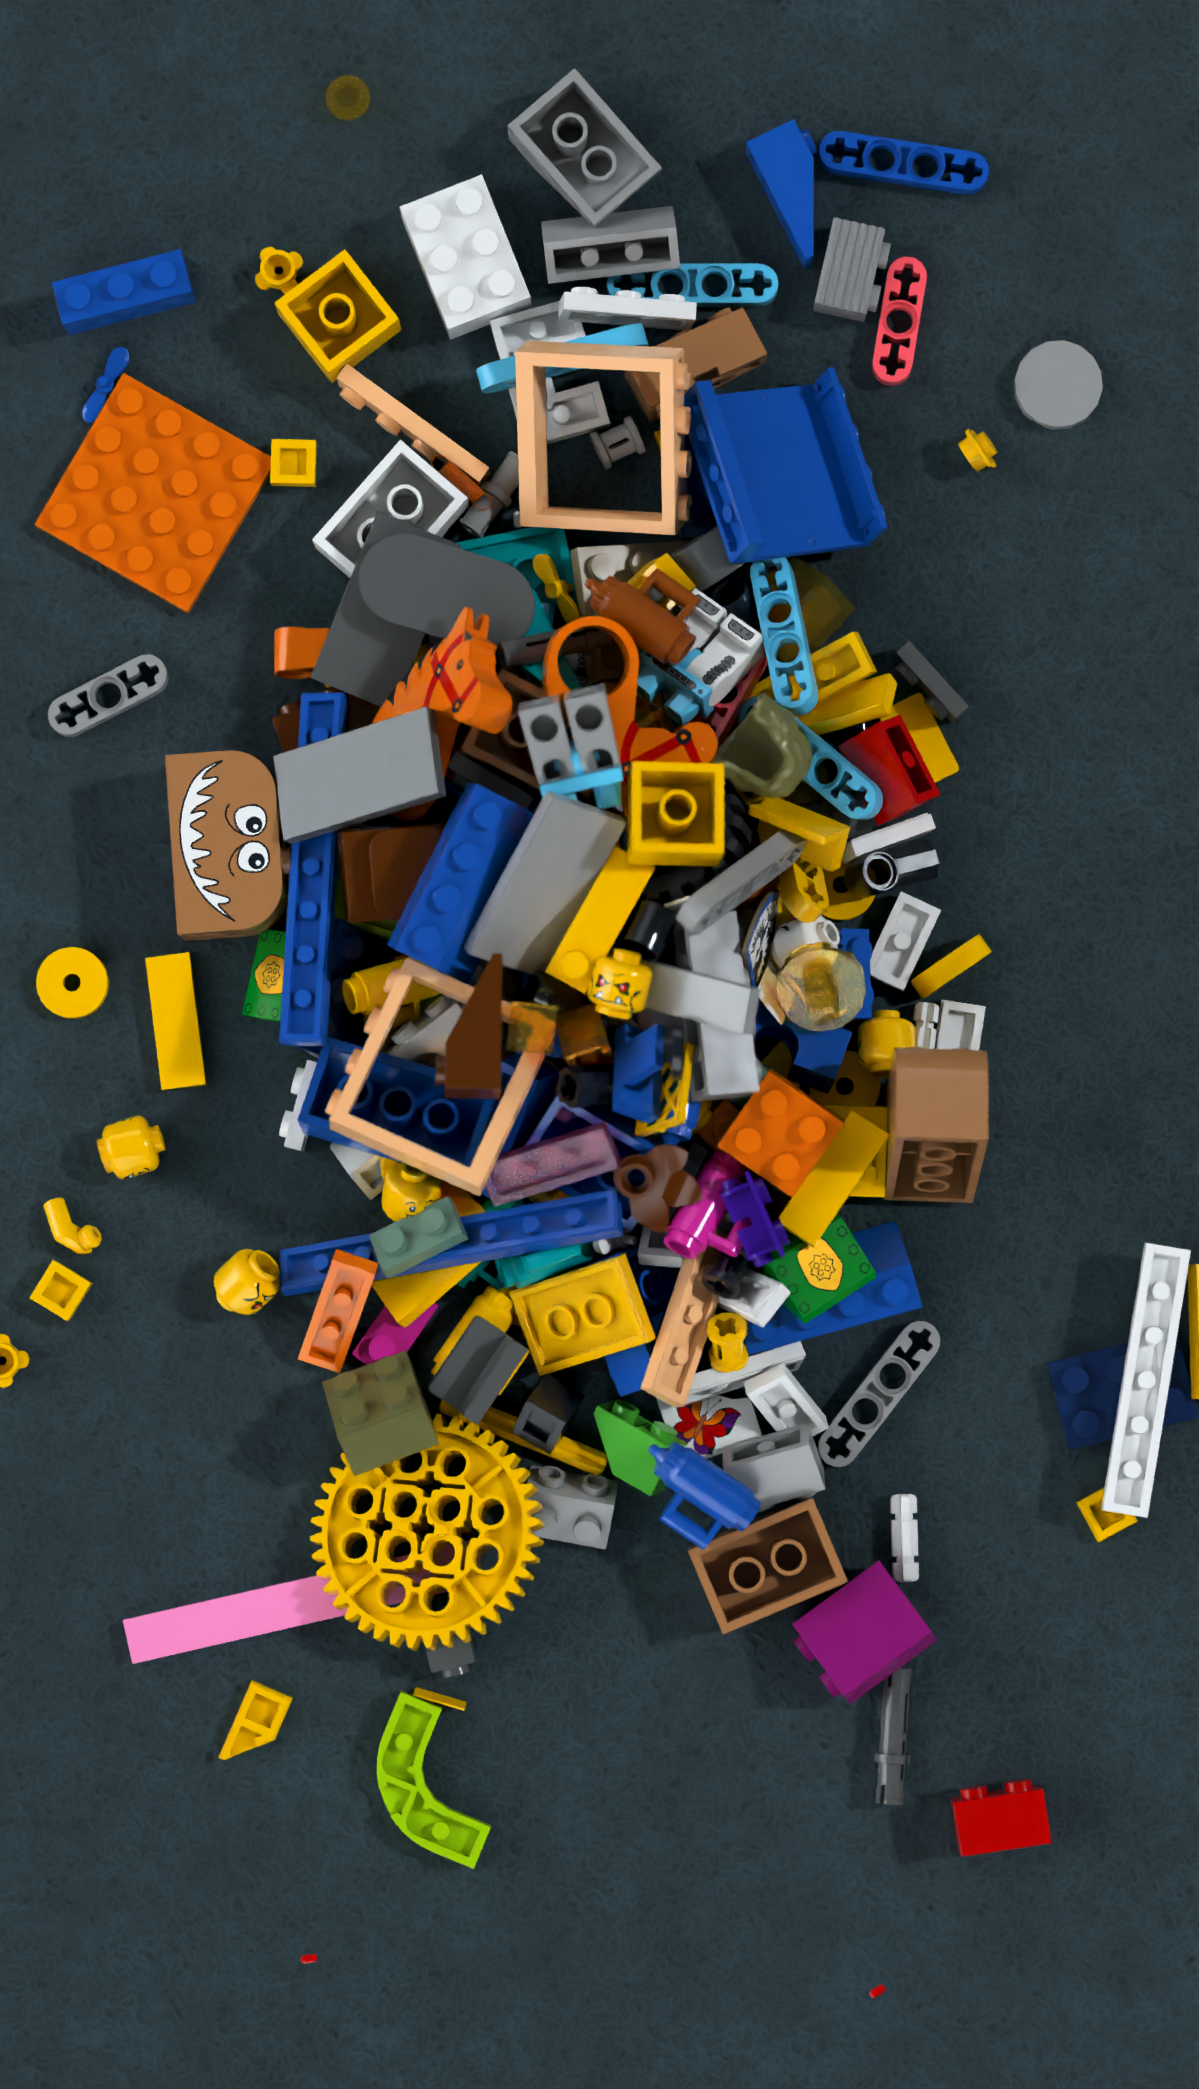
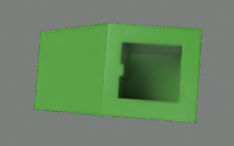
[594,1399,688,1496]

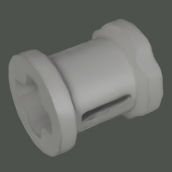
[589,416,646,470]

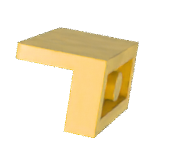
[875,693,959,783]
[747,798,850,872]

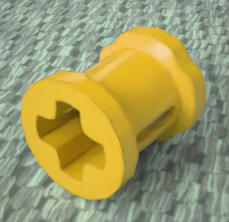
[707,1312,749,1373]

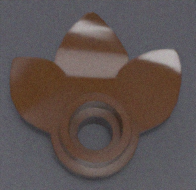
[614,1144,703,1232]

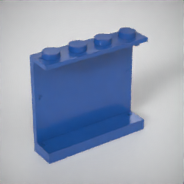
[684,367,888,564]

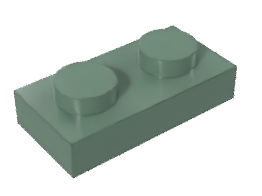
[369,1196,468,1279]

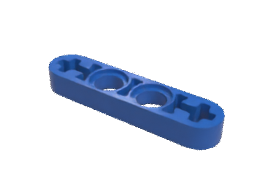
[818,131,989,195]

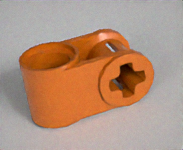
[274,627,330,680]

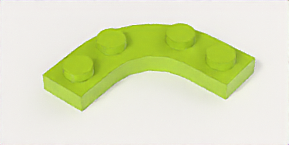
[377,1690,491,1869]

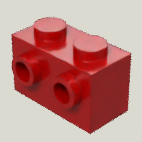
[838,715,941,826]
[950,1778,1051,1857]

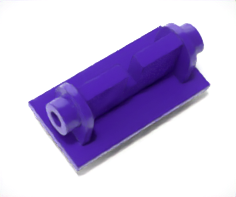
[720,1171,790,1268]

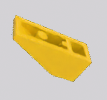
[545,844,656,994]

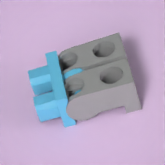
[518,683,623,809]

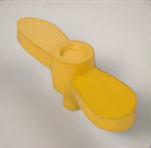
[533,554,580,623]

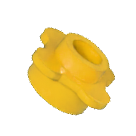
[255,247,303,294]
[958,429,998,472]
[0,1334,30,1388]

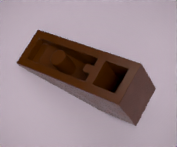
[436,954,502,1099]

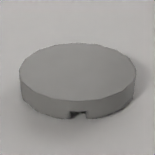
[1014,340,1103,430]

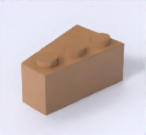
[625,307,767,423]

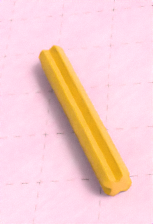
[439,1400,608,1476]

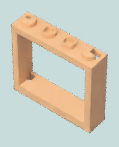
[515,341,692,535]
[325,957,556,1196]

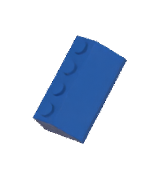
[387,782,534,985]
[297,1037,497,1167]
[744,1221,922,1355]

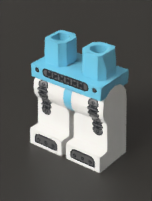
[636,588,764,726]

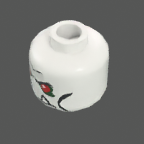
[771,915,840,977]

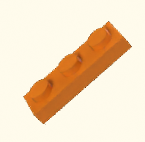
[298,1249,379,1373]

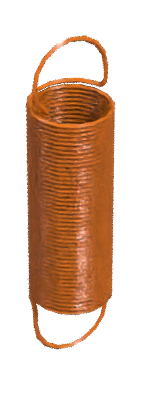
[431,455,492,510]

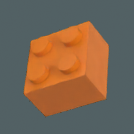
[717,1068,845,1198]

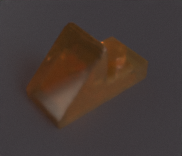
[554,1004,614,1066]

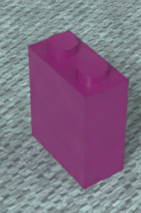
[792,1561,937,1704]

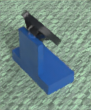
[612,1016,683,1124]

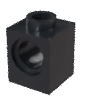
[512,1374,585,1454]

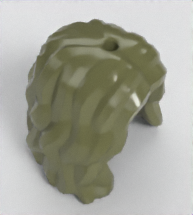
[709,693,812,799]

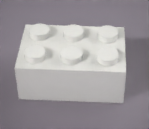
[399,175,532,340]
[312,440,469,578]

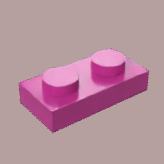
[352,1303,439,1365]

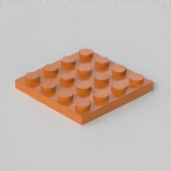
[34,373,271,614]

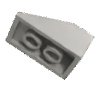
[507,68,662,227]

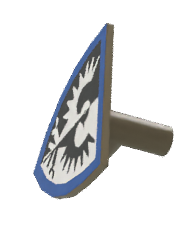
[737,890,779,988]

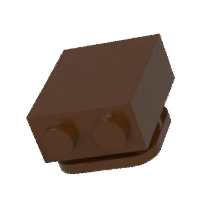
[337,820,447,923]

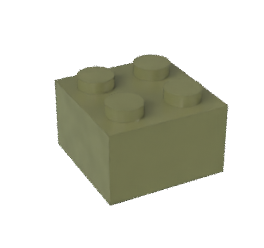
[322,1350,439,1476]

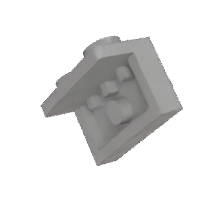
[527,1465,618,1549]

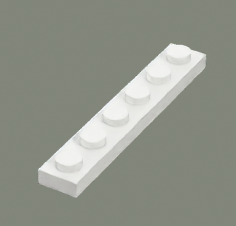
[1101,1243,1191,1518]

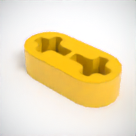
[779,858,829,923]
[910,934,992,999]

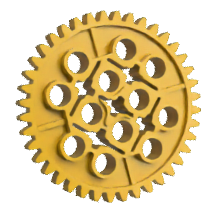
[310,1414,544,1651]

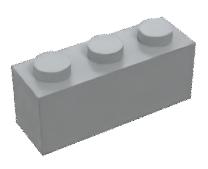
[541,206,680,284]

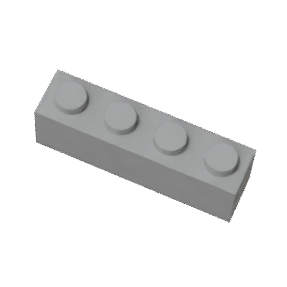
[671,911,762,1102]

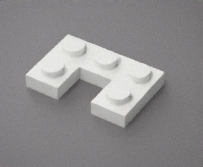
[489,301,610,444]

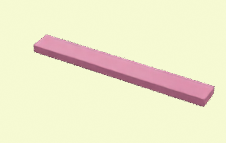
[123,1540,470,1664]

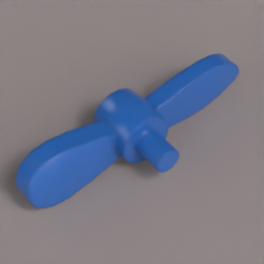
[82,347,130,424]

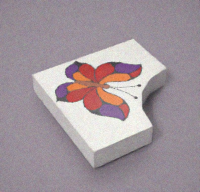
[656,1372,762,1459]

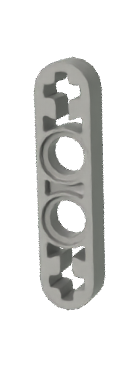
[676,829,807,935]
[817,1321,940,1467]

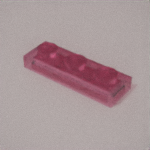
[485,1121,621,1207]

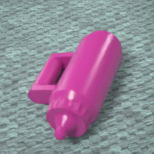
[664,1151,752,1259]

